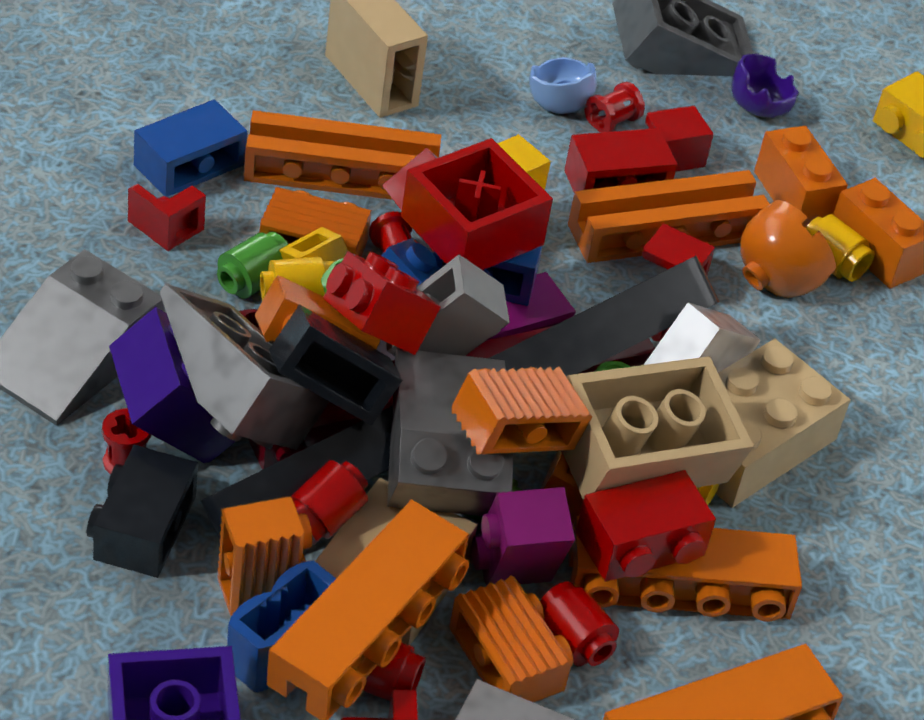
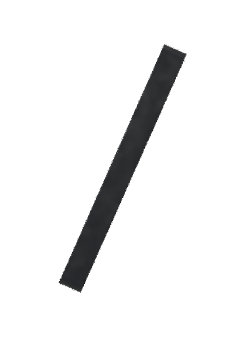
[200,256,720,539]

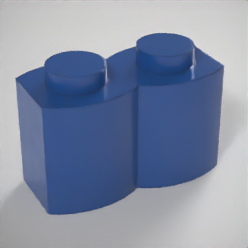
[227,560,336,693]

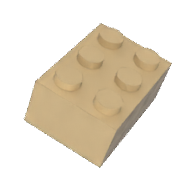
[716,338,851,508]
[562,356,754,500]

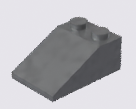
[612,0,754,76]
[0,249,164,426]
[159,283,329,450]
[387,348,513,516]

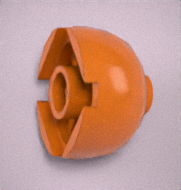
[740,200,836,298]

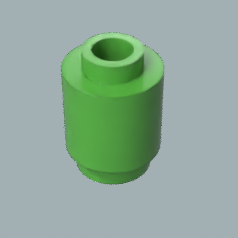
[217,232,288,299]

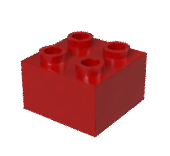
[401,138,553,270]

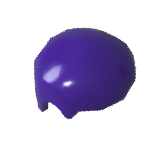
[731,53,799,118]

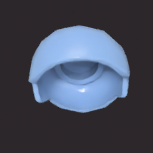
[529,57,597,114]

